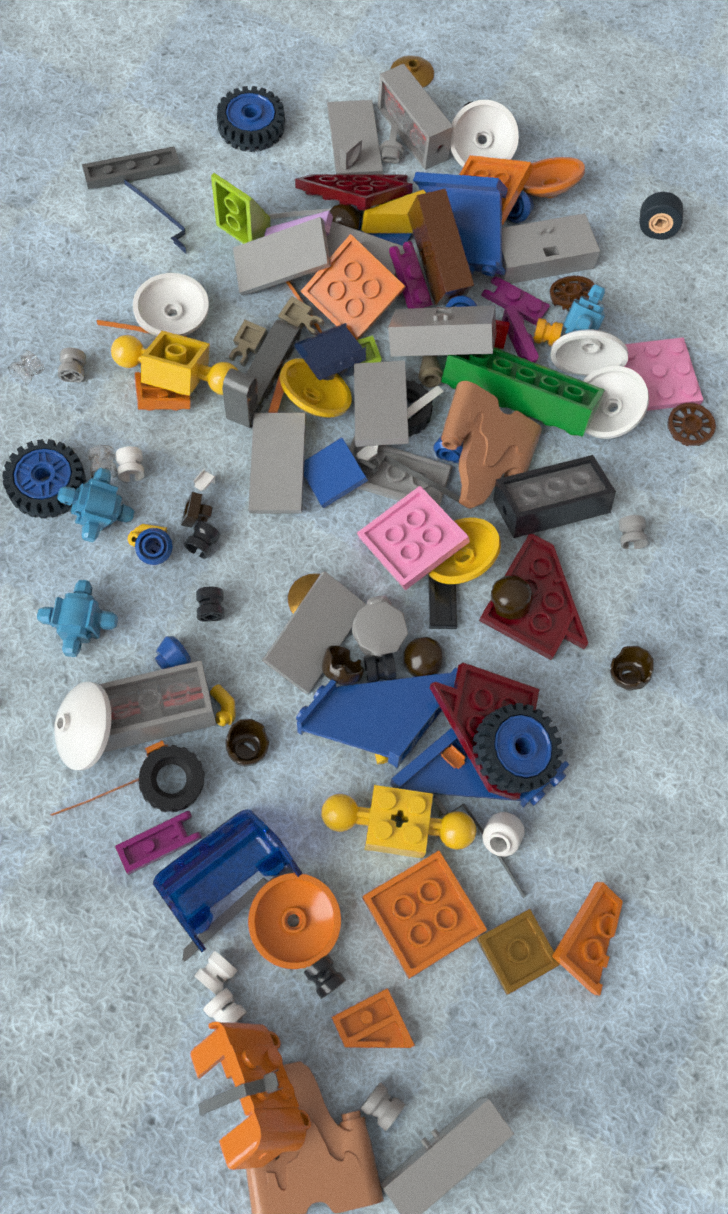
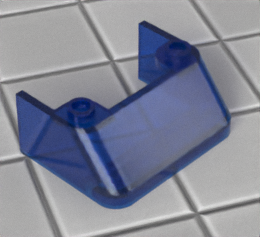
[153,809,303,953]

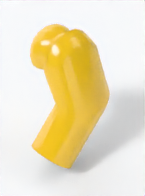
[210,684,236,727]

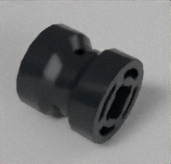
[184,521,221,559]
[196,586,225,622]
[364,653,396,683]
[304,954,346,999]

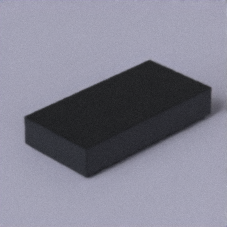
[428,576,457,629]

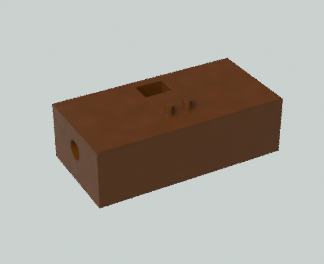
[408,188,474,306]

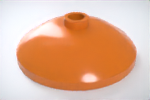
[522,157,585,198]
[248,873,341,969]

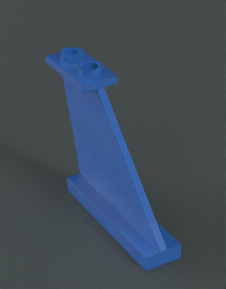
[413,172,508,277]
[296,667,458,768]
[390,728,569,807]

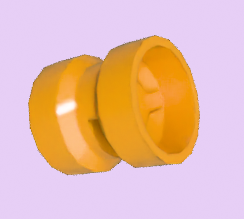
[533,318,563,347]

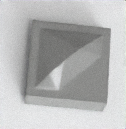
[340,136,362,170]

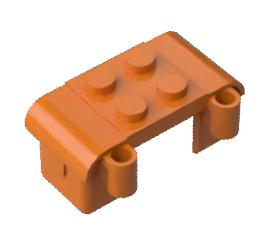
[190,1022,311,1170]

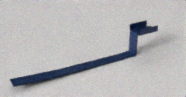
[124,179,186,254]

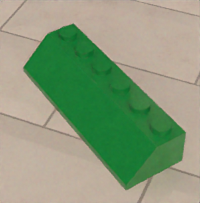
[441,348,605,437]

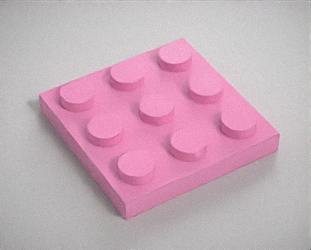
[624,337,703,411]
[357,486,470,590]

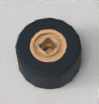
[639,192,683,240]

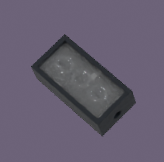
[493,455,616,538]

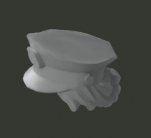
[352,596,408,658]

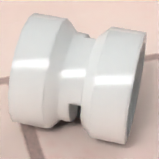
[116,446,145,482]
[194,951,238,995]
[203,988,247,1023]

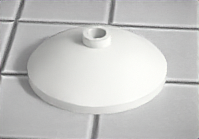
[450,100,519,167]
[133,273,209,336]
[551,329,628,376]
[583,366,649,439]
[54,682,111,770]

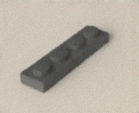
[82,146,181,189]

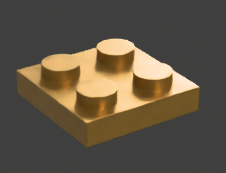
[476,909,561,995]

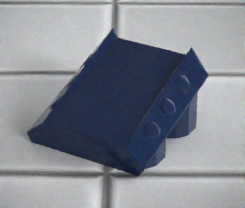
[295,323,366,381]

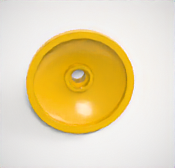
[279,358,352,418]
[428,518,501,584]

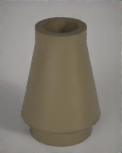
[418,355,443,387]

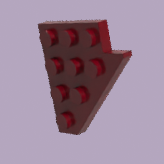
[295,174,413,210]
[479,534,588,661]
[430,662,540,800]

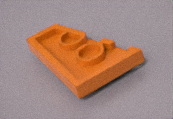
[552,882,623,996]

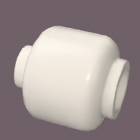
[482,812,525,857]

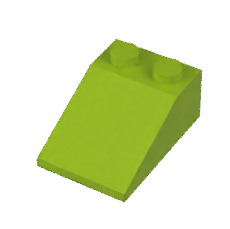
[211,173,271,244]

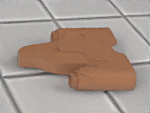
[441,381,542,509]
[246,1061,384,1214]

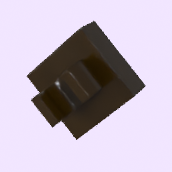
[181,492,213,527]

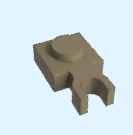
[278,296,325,335]
[229,319,268,367]

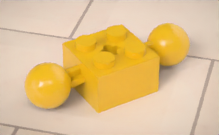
[111,330,238,396]
[321,785,476,859]

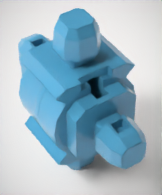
[563,284,606,334]
[57,468,135,542]
[37,580,118,657]

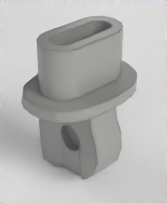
[379,126,404,163]

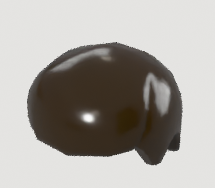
[330,204,362,231]
[491,575,533,620]
[403,637,446,677]
[322,645,364,685]
[610,646,654,691]
[225,719,270,767]

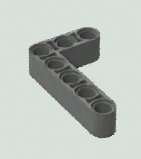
[222,319,302,428]

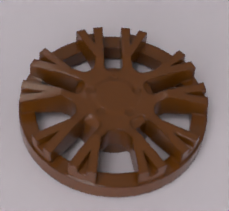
[550,276,594,311]
[667,403,716,446]

